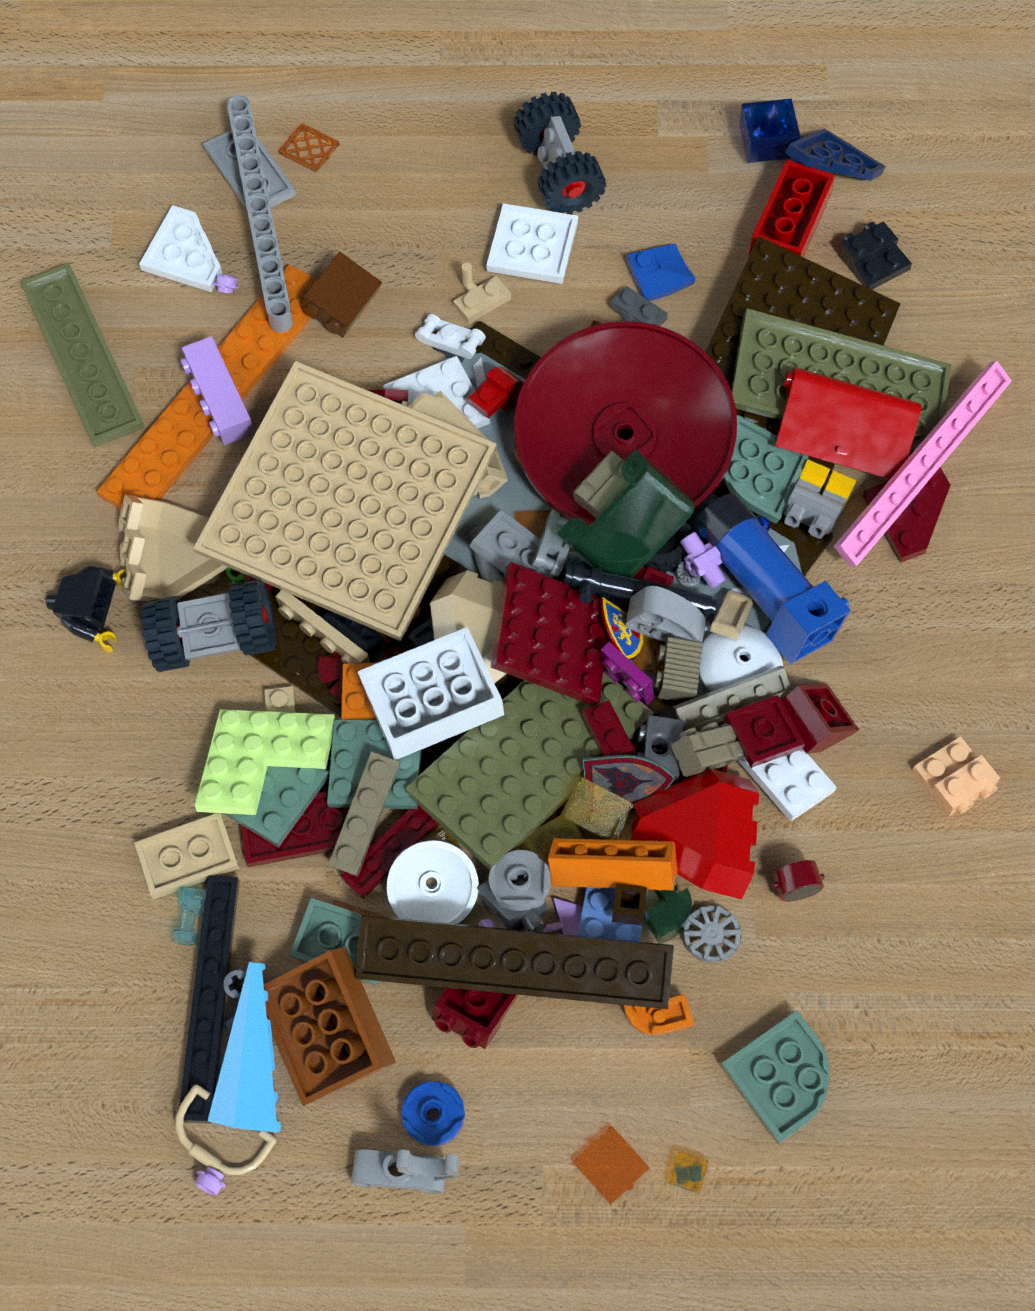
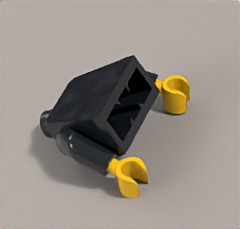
[46,566,126,653]

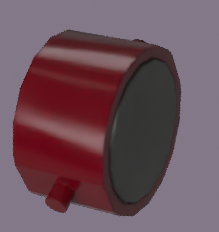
[772,860,824,902]

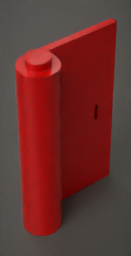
[774,367,921,479]

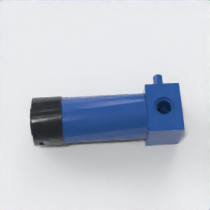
[693,493,851,665]

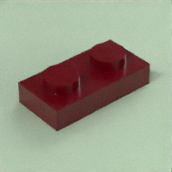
[582,700,634,756]

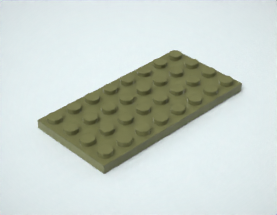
[731,309,952,455]
[405,670,654,870]

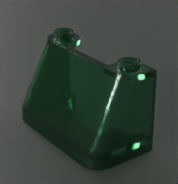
[557,449,694,578]

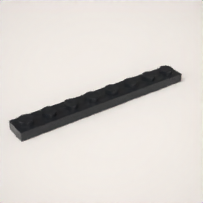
[179,876,240,1124]

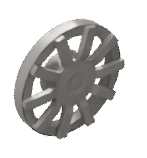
[683,906,741,963]

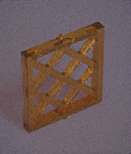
[279,123,340,173]

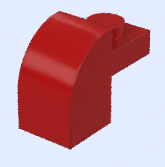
[468,366,524,419]

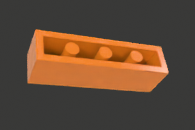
[548,838,678,890]

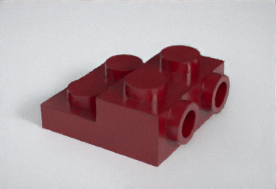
[431,988,518,1049]

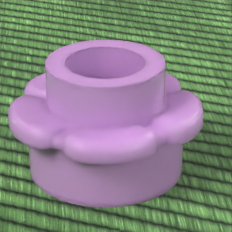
[213,274,239,293]
[194,1167,226,1196]

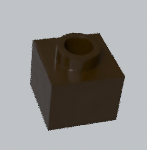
[612,884,647,926]

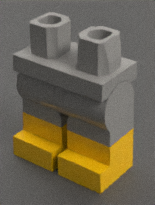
[783,460,857,539]

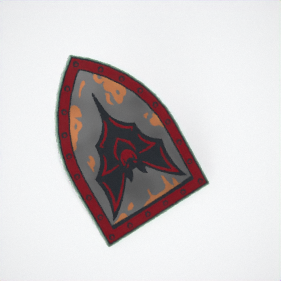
[583,755,675,813]

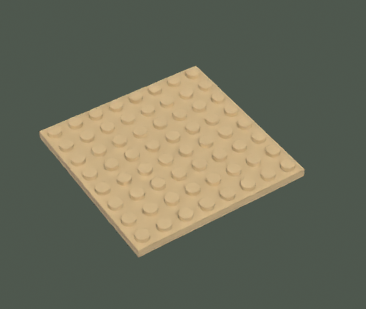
[193,361,497,641]

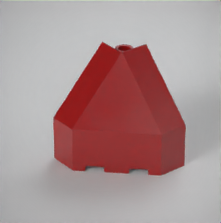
[631,769,759,900]

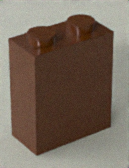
[300,251,382,338]

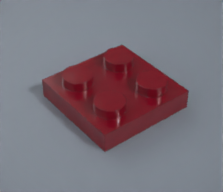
[724,695,805,768]

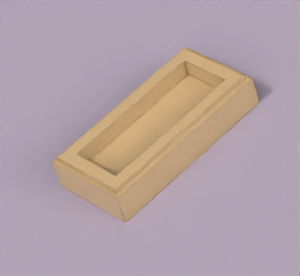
[710,590,754,641]

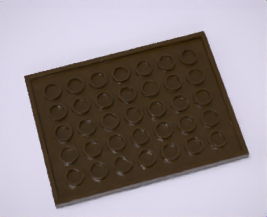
[705,236,901,475]

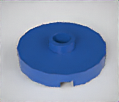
[401,1081,465,1147]

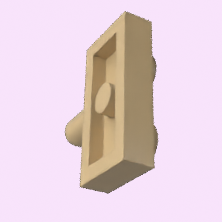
[453,262,511,324]

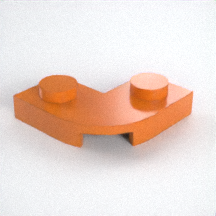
[623,994,694,1036]

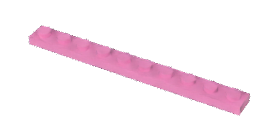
[834,361,1012,567]

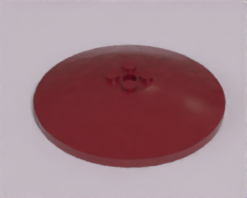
[514,321,737,533]

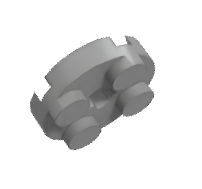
[489,850,551,911]

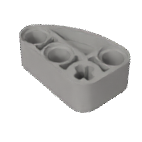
[626,586,706,643]

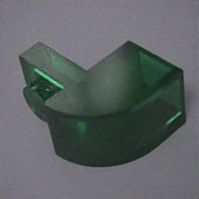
[644,883,692,944]

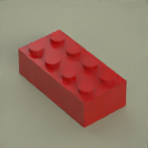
[749,160,835,257]

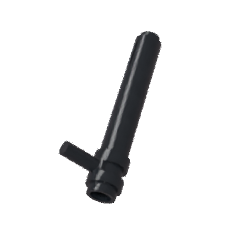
[562,562,717,618]

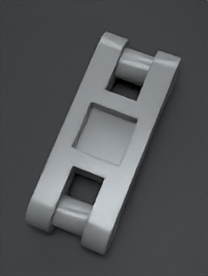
[532,509,577,577]

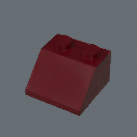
[781,684,859,754]

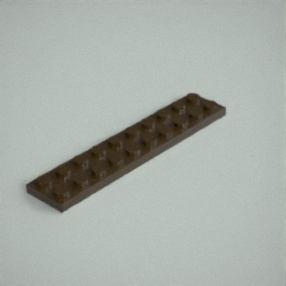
[355,915,674,1009]

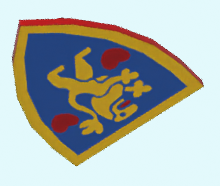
[600,597,643,659]

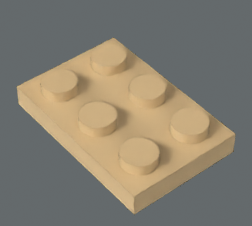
[134,813,240,900]

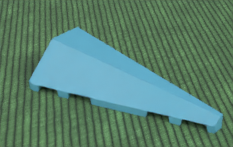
[208,962,281,1132]

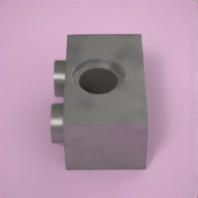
[636,715,684,785]

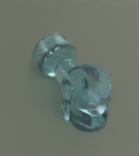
[171,887,206,946]

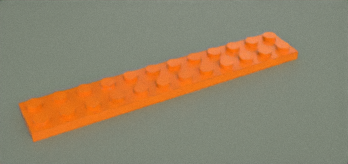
[96,264,317,510]

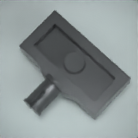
[610,286,668,326]

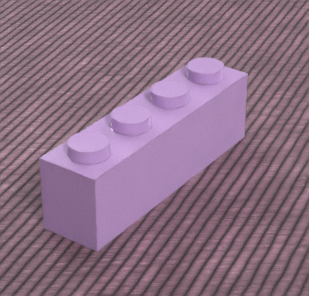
[180,336,254,446]

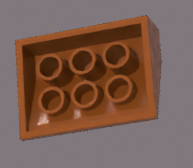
[264,947,396,1106]

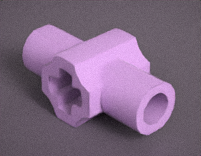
[680,532,727,589]

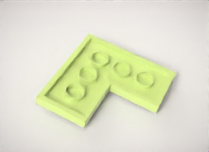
[195,709,336,815]

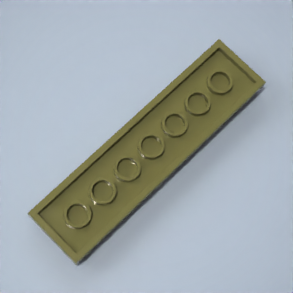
[20,263,145,448]

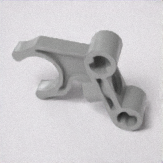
[351,1149,460,1194]

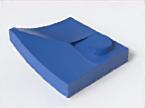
[626,243,696,301]

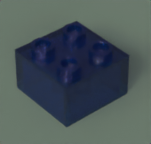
[739,98,801,163]

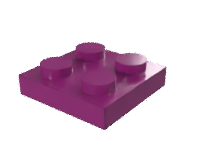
[601,642,654,706]

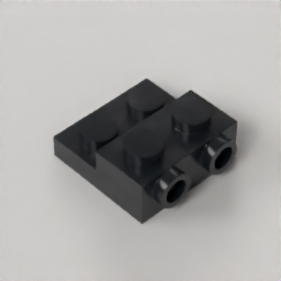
[838,221,912,289]

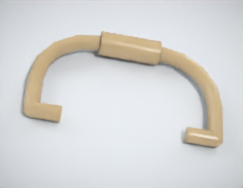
[175,1084,277,1175]

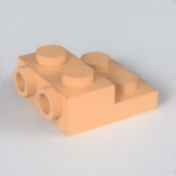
[912,736,1000,817]

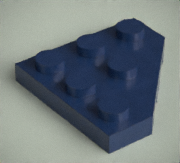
[785,128,886,181]

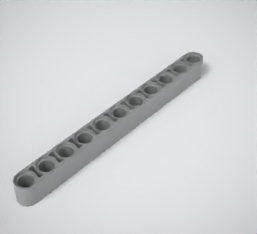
[227,95,293,333]

